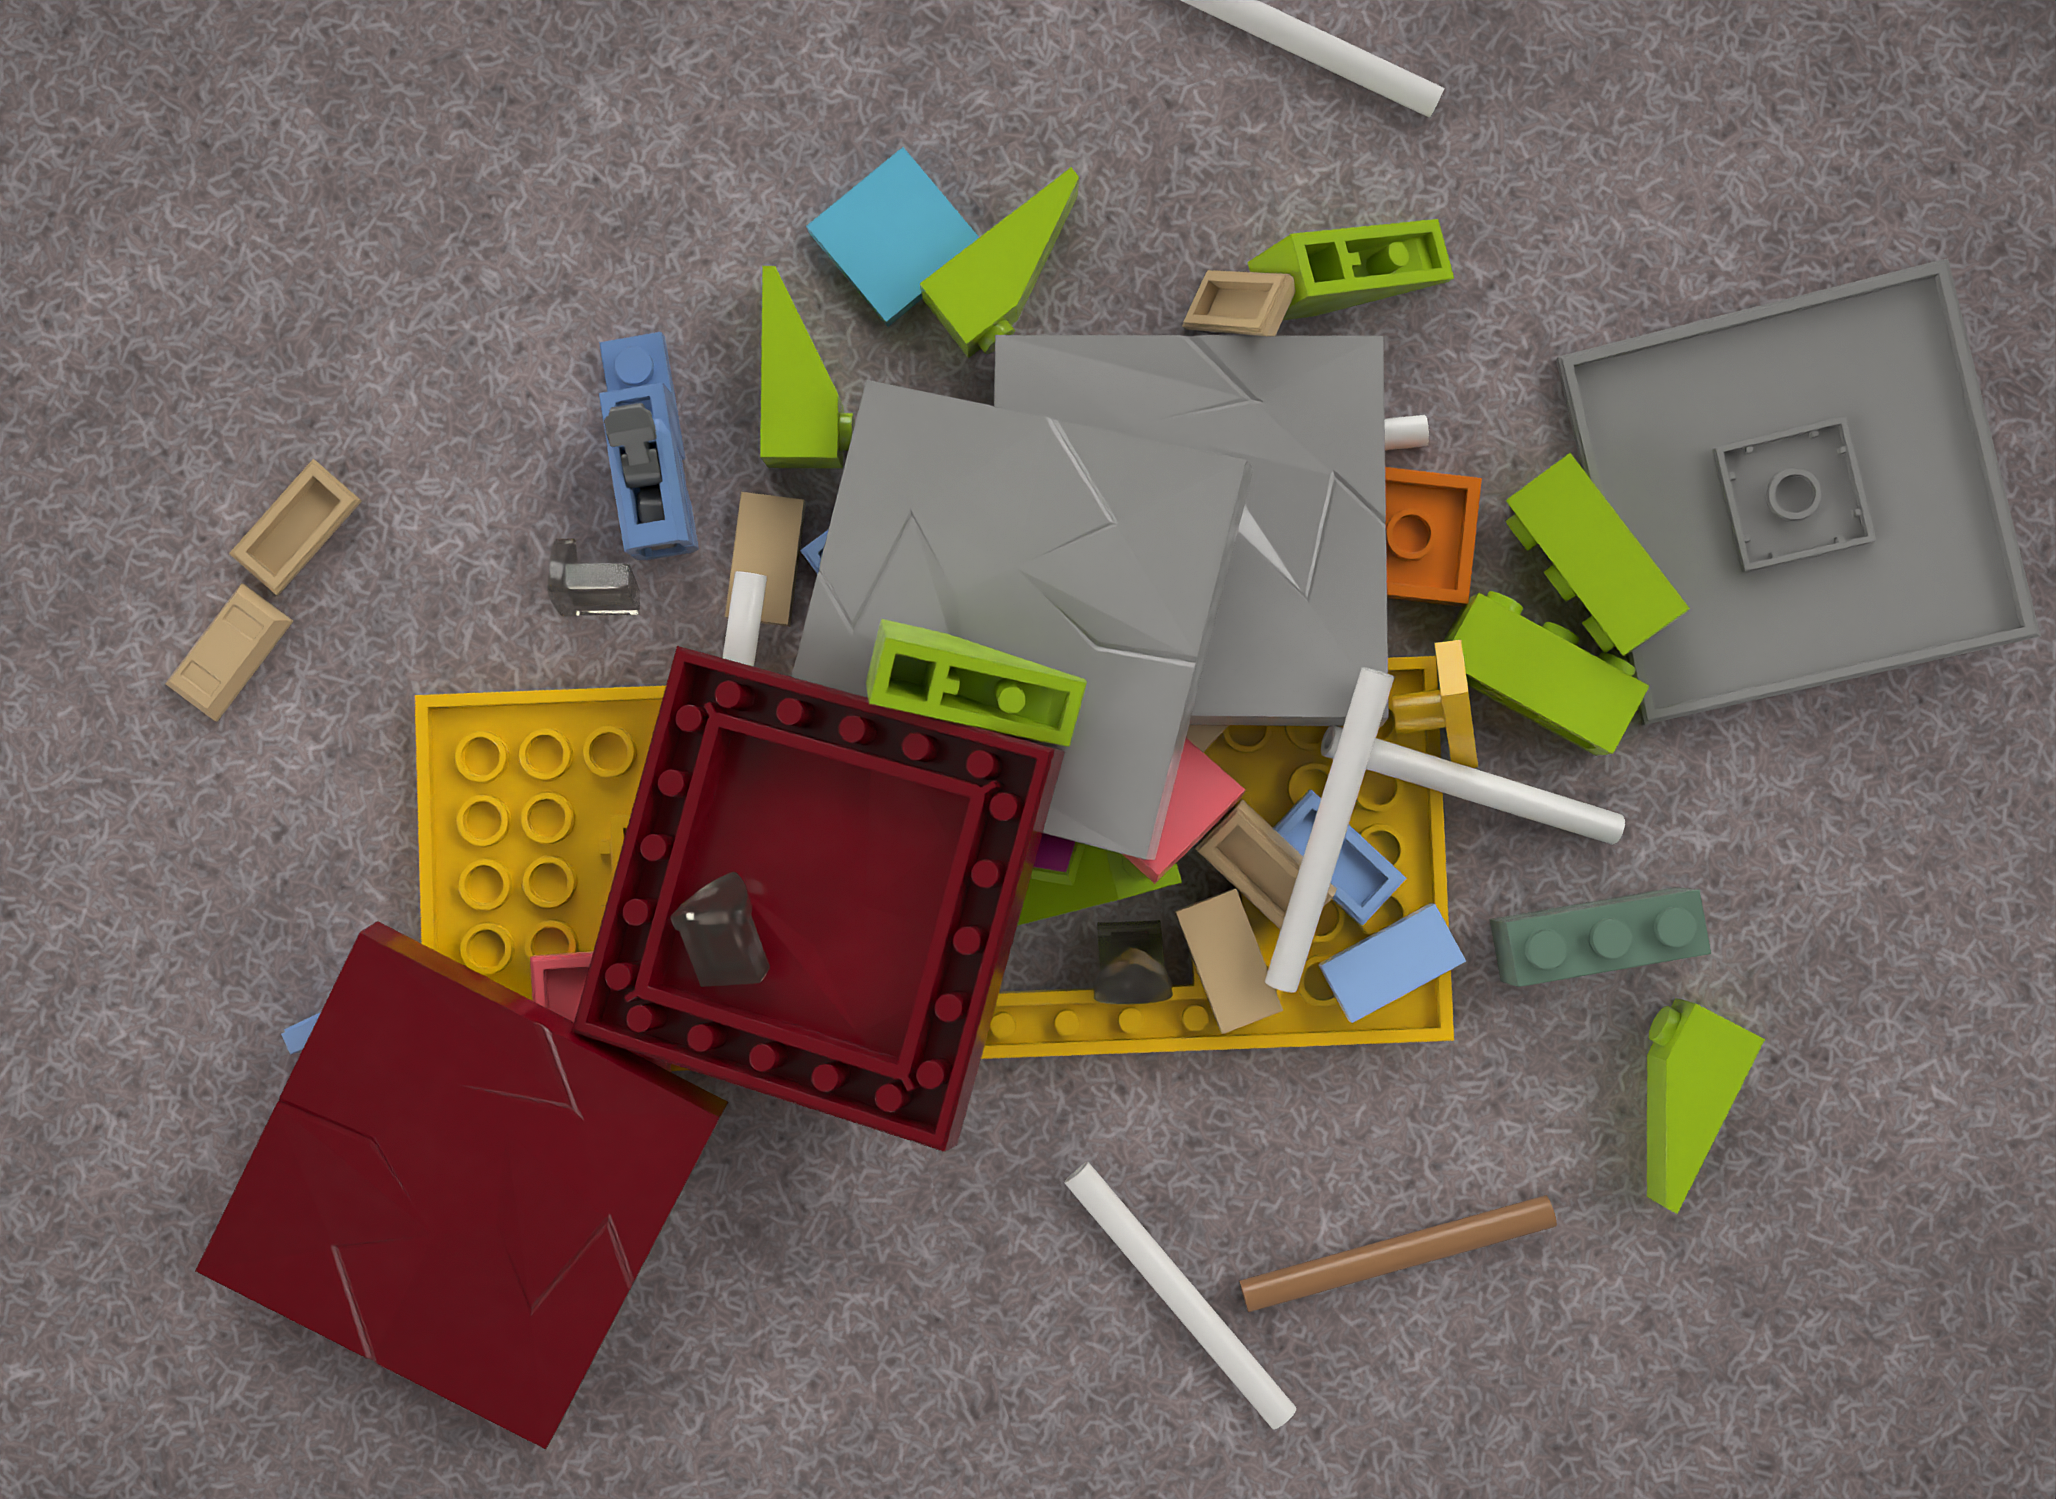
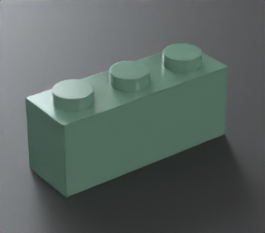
[1489,887,1711,987]

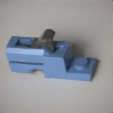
[599,332,699,560]

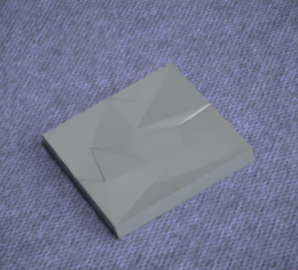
[994,335,1389,727]
[792,380,1253,860]

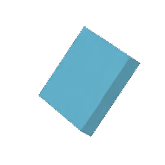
[806,147,979,327]

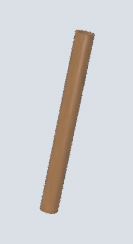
[1239,1195,1557,1312]

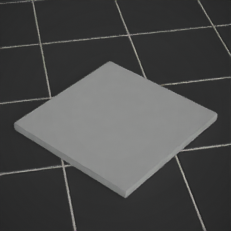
[1556,258,2041,725]

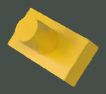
[1392,640,1479,768]

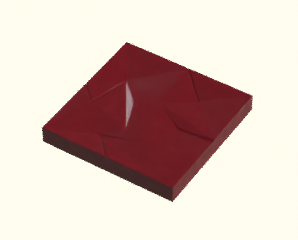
[572,646,1065,1152]
[195,921,729,1449]

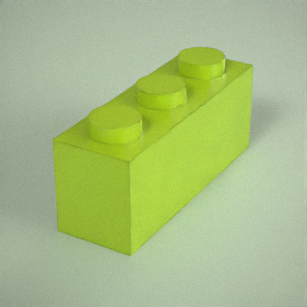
[1505,453,1690,657]
[1435,591,1650,756]

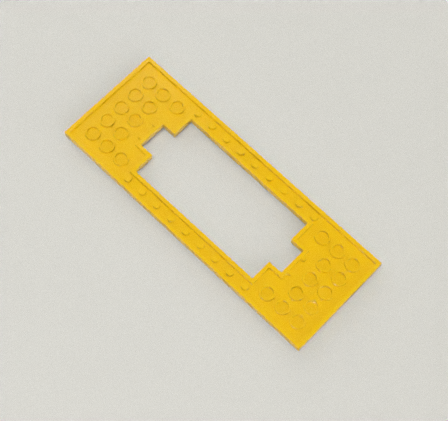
[415,656,1454,1071]

